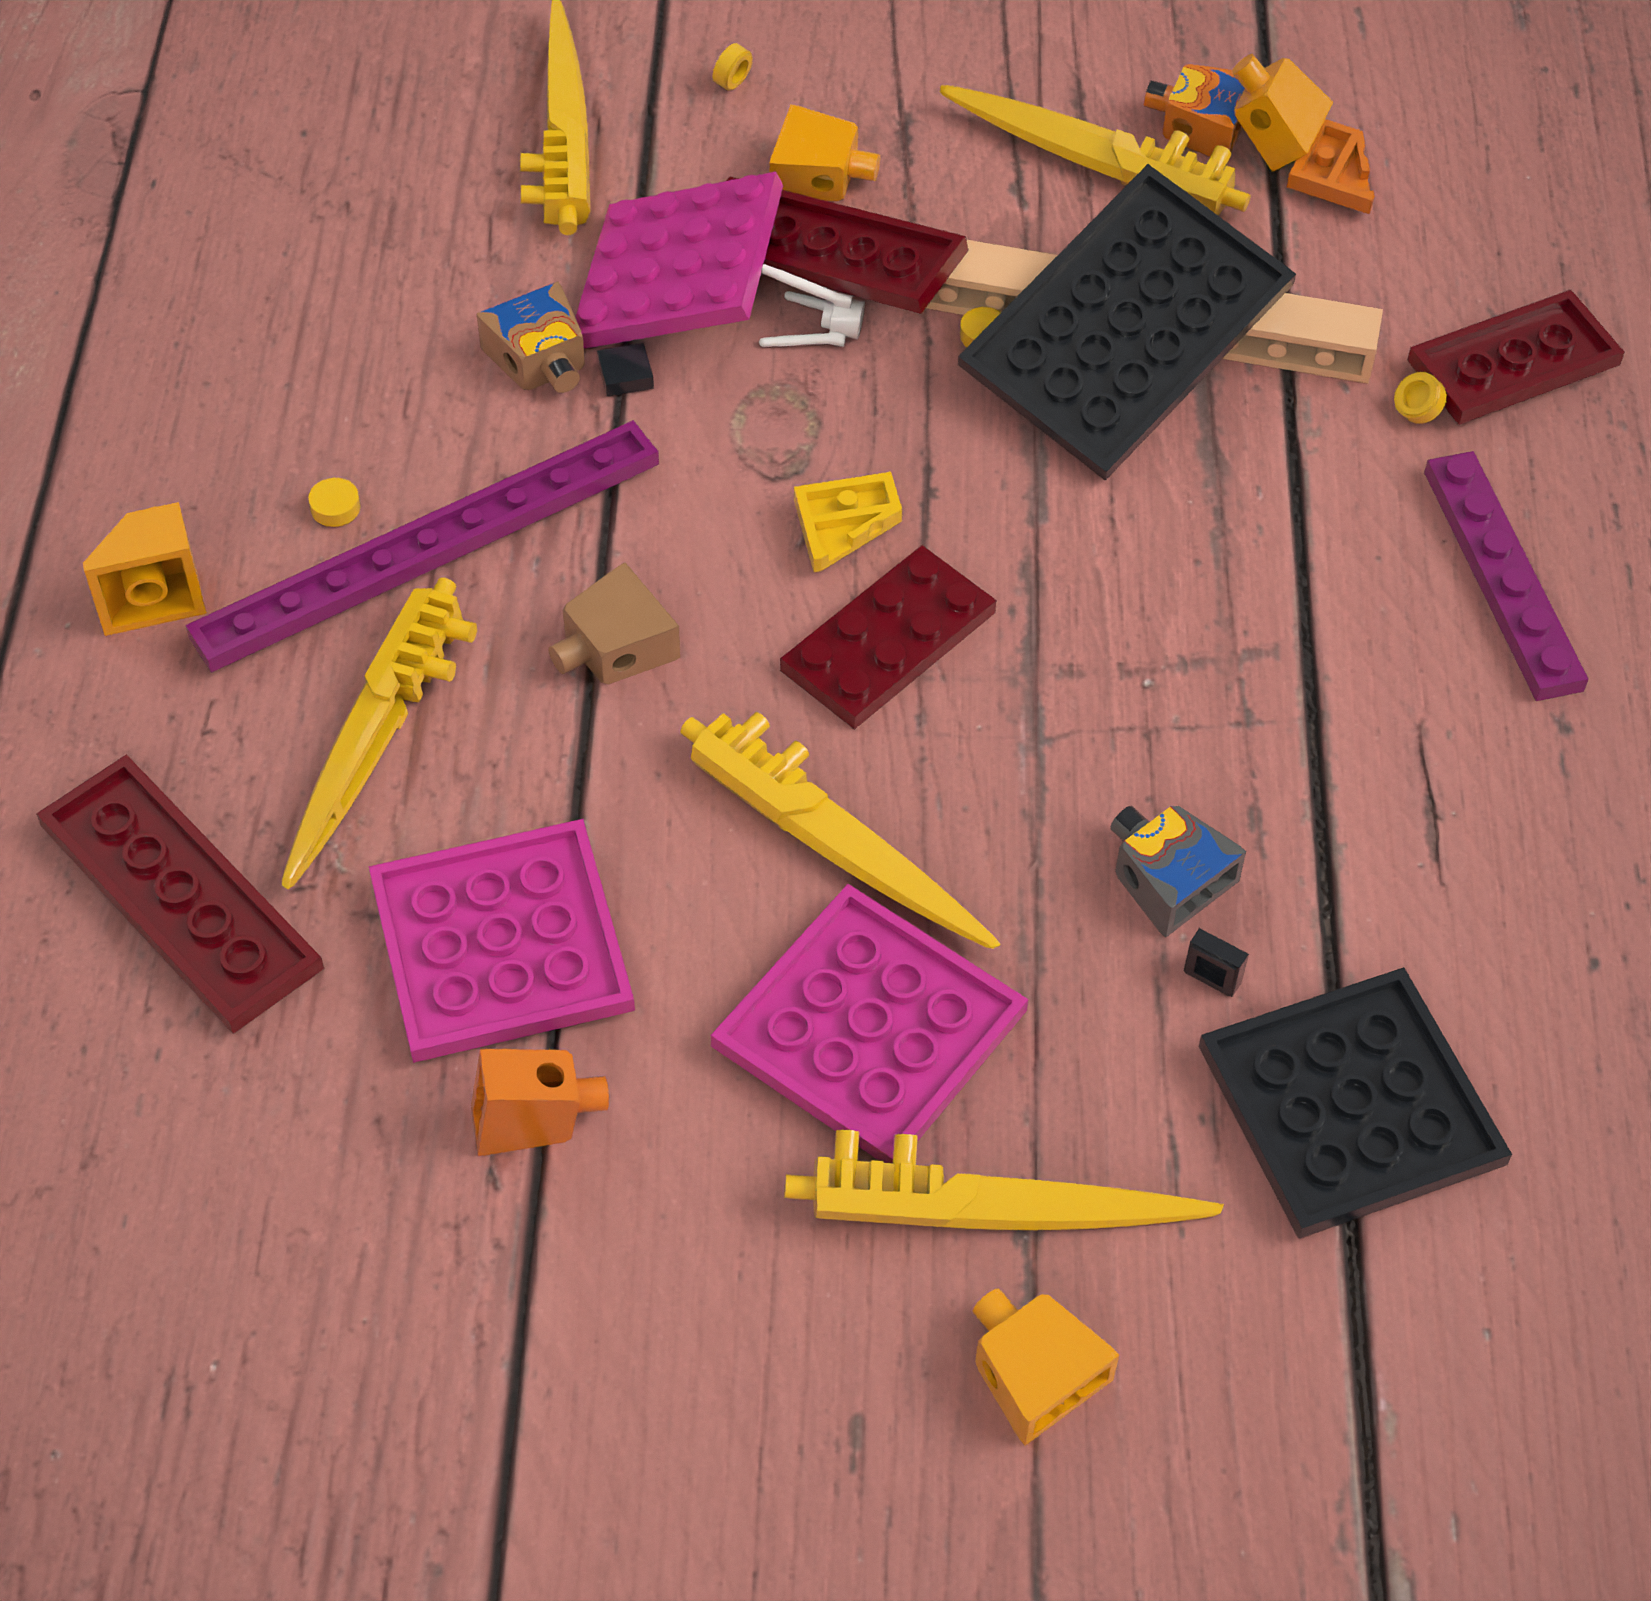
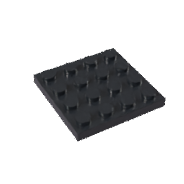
[1198,967,1512,1239]

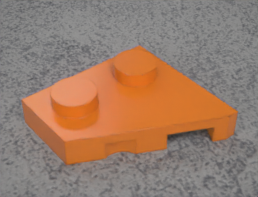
[1287,119,1375,214]

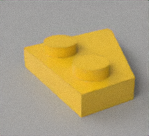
[794,472,902,572]

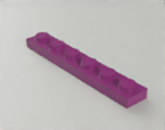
[1424,451,1589,701]

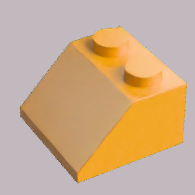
[83,502,207,636]

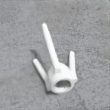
[759,264,865,347]

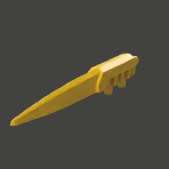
[520,0,591,235]
[940,85,1251,216]
[282,577,477,889]
[680,712,1001,949]
[784,1130,1224,1230]

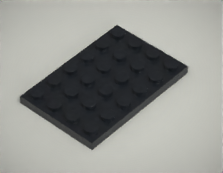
[958,164,1296,481]

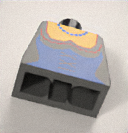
[1110,806,1247,938]

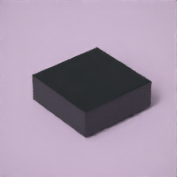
[597,343,654,397]
[1184,928,1249,997]

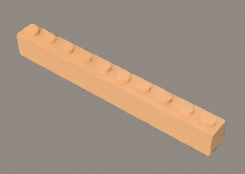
[926,240,1383,384]

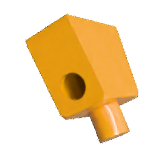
[1232,54,1333,172]
[769,104,880,201]
[972,1288,1119,1446]

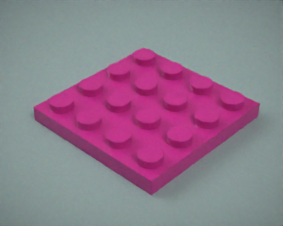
[575,171,783,349]
[368,819,635,1063]
[710,884,1029,1163]

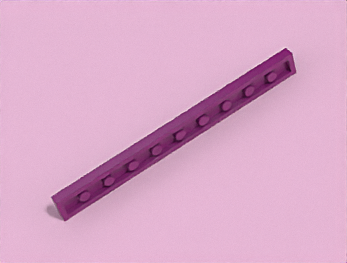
[185,420,659,673]

